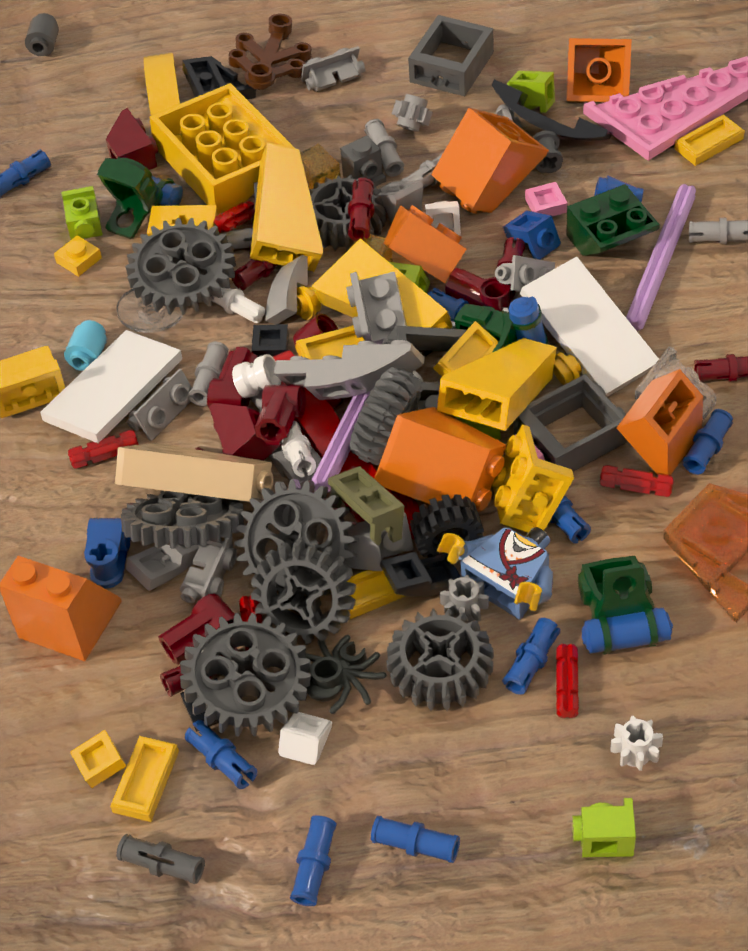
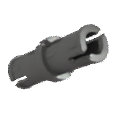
[116,834,205,884]

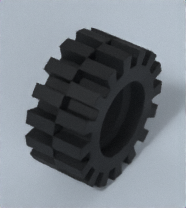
[410,494,484,558]

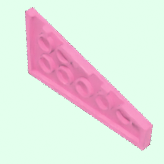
[583,56,748,161]

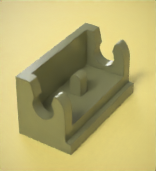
[328,466,404,546]

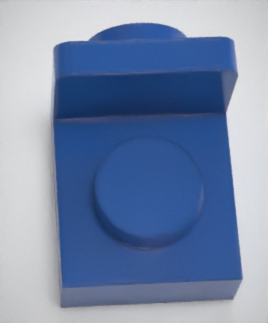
[503,211,561,260]

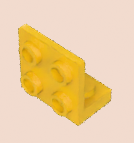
[0,346,65,419]
[492,424,574,532]

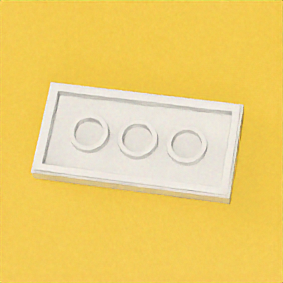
[520,256,661,397]
[40,330,182,443]

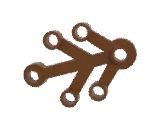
[228,13,312,90]

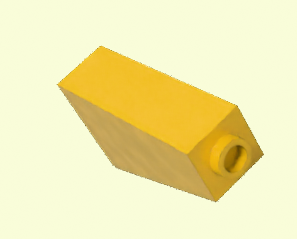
[250,143,323,272]
[312,239,453,329]
[437,338,557,431]

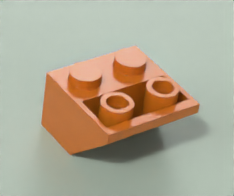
[384,205,467,283]
[617,369,703,475]

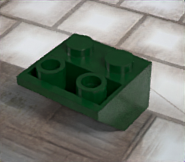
[566,184,660,256]

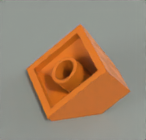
[567,38,632,102]

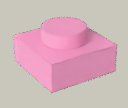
[525,182,568,216]

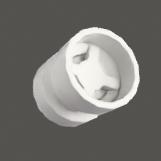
[232,354,281,398]

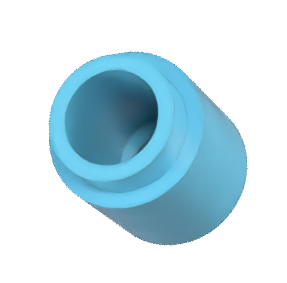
[64,320,107,371]

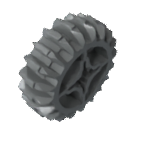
[309,174,387,251]
[350,367,422,466]
[251,539,356,645]
[386,608,494,711]

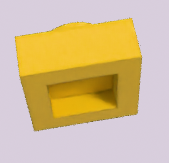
[54,235,102,277]
[70,730,127,788]

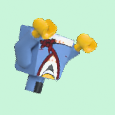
[437,527,553,620]

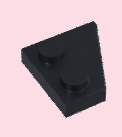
[182,56,256,99]

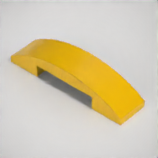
[143,53,180,116]

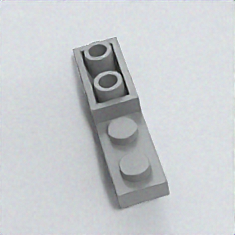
[274,340,425,400]

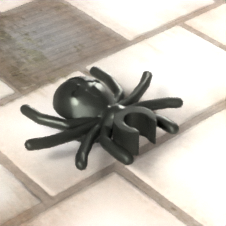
[305,635,387,714]

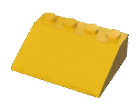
[149,83,294,214]

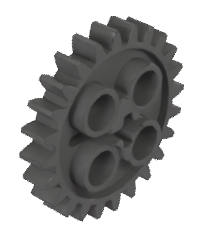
[125,218,236,315]
[234,479,359,597]
[121,491,244,549]
[180,613,311,737]

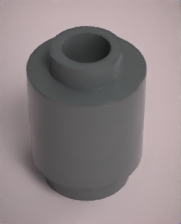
[25,13,59,56]

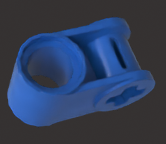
[84,518,131,589]

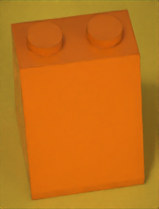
[431,108,549,213]
[374,407,507,512]
[0,555,122,661]

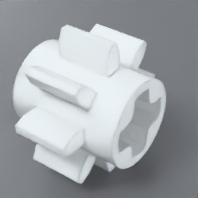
[610,716,663,771]

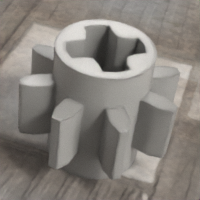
[392,94,433,132]
[440,575,489,623]

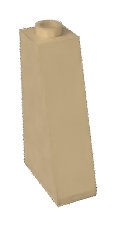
[115,443,273,502]

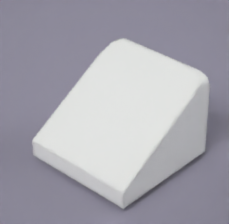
[278,712,332,765]

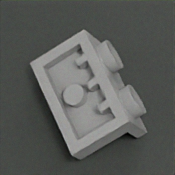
[346,271,407,344]

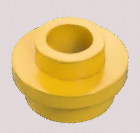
[296,286,322,320]
[553,352,582,385]

